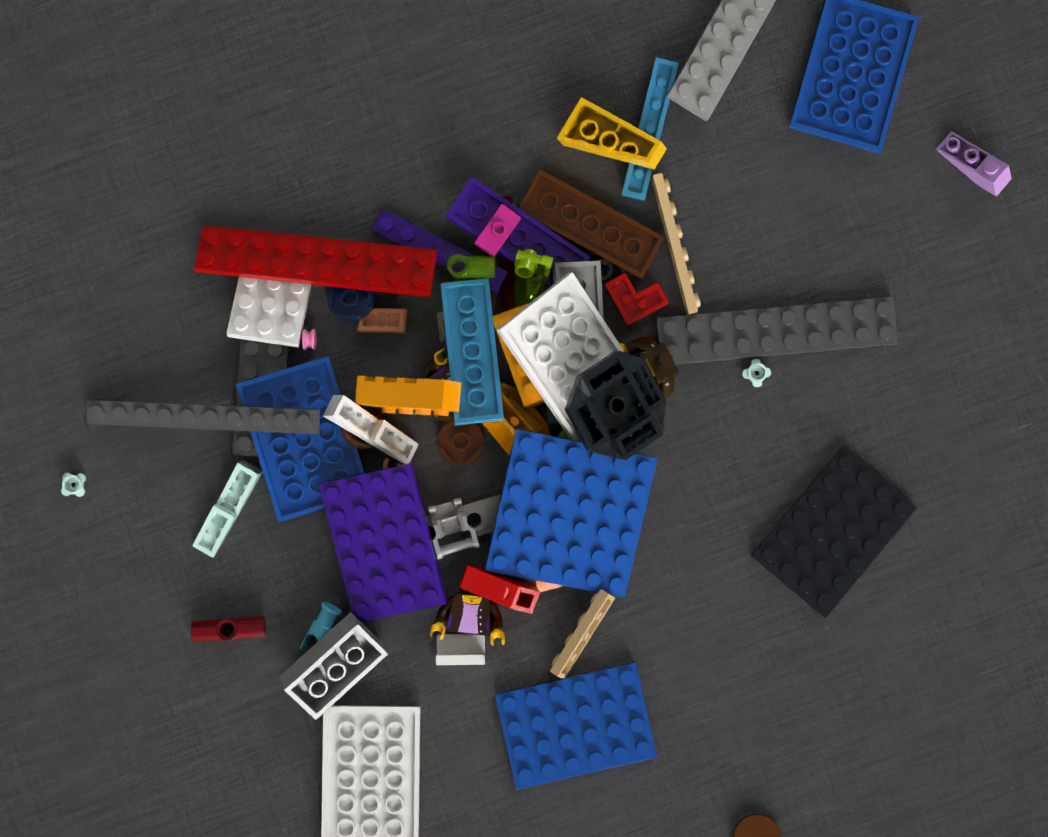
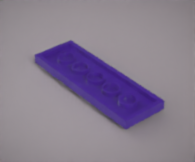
[445,177,590,288]

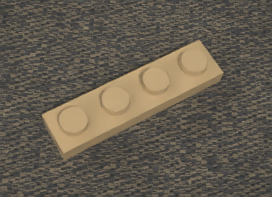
[550,589,615,679]

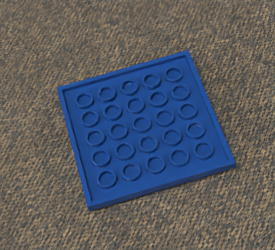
[484,428,658,597]

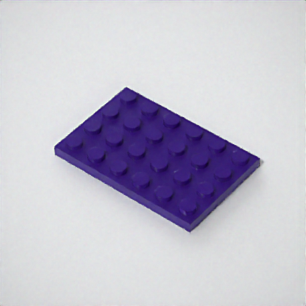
[319,463,448,622]

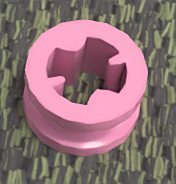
[302,329,317,351]

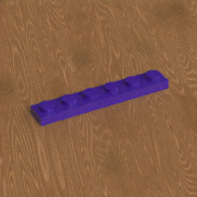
[371,209,509,294]

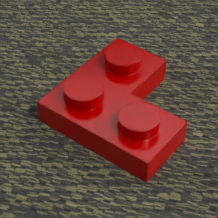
[604,273,669,327]

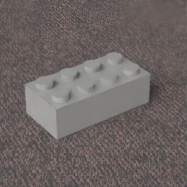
[278,612,388,720]

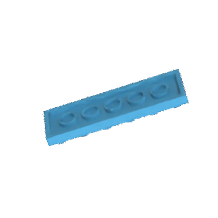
[441,278,504,426]

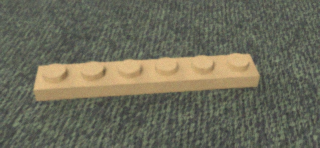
[651,173,700,315]

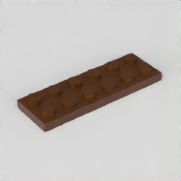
[518,169,665,280]

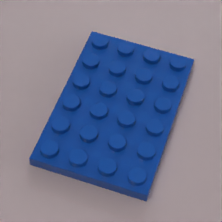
[789,0,919,154]
[236,356,364,522]
[495,662,657,790]

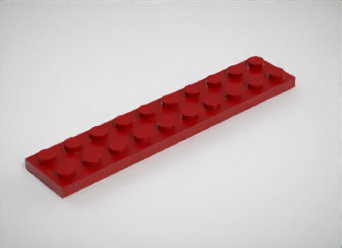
[194,225,438,297]

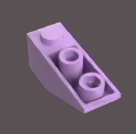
[936,131,1012,196]

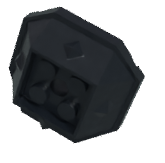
[565,351,666,460]

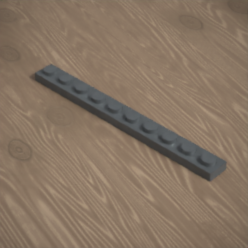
[87,399,320,434]

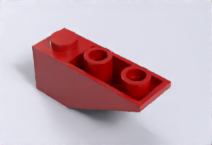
[459,564,540,614]

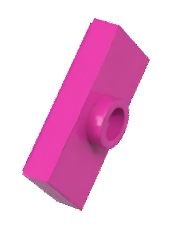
[474,204,521,257]

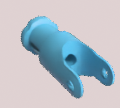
[300,602,342,650]

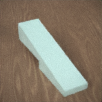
[192,460,263,558]

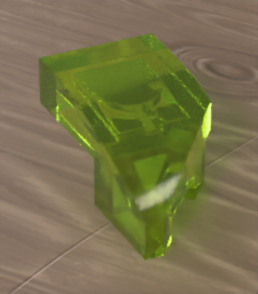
[514,275,547,306]

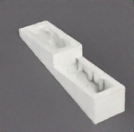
[323,395,419,464]

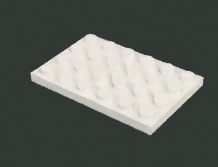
[497,272,624,441]
[321,705,420,837]

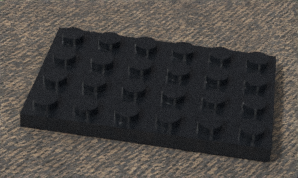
[751,446,917,618]

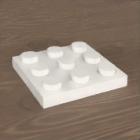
[227,277,311,348]

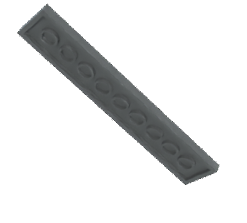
[656,297,898,365]

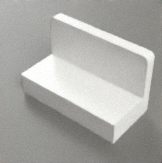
[436,634,485,665]

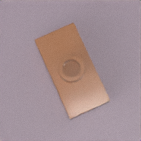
[357,308,408,334]

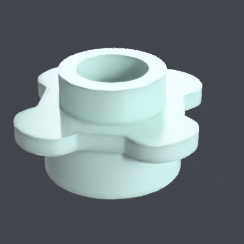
[742,359,771,387]
[61,472,86,497]

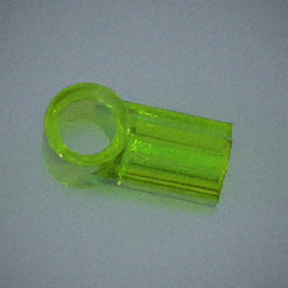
[447,254,496,280]

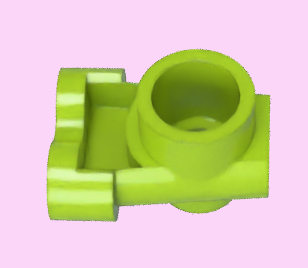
[514,249,554,279]

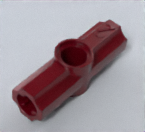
[191,616,267,642]

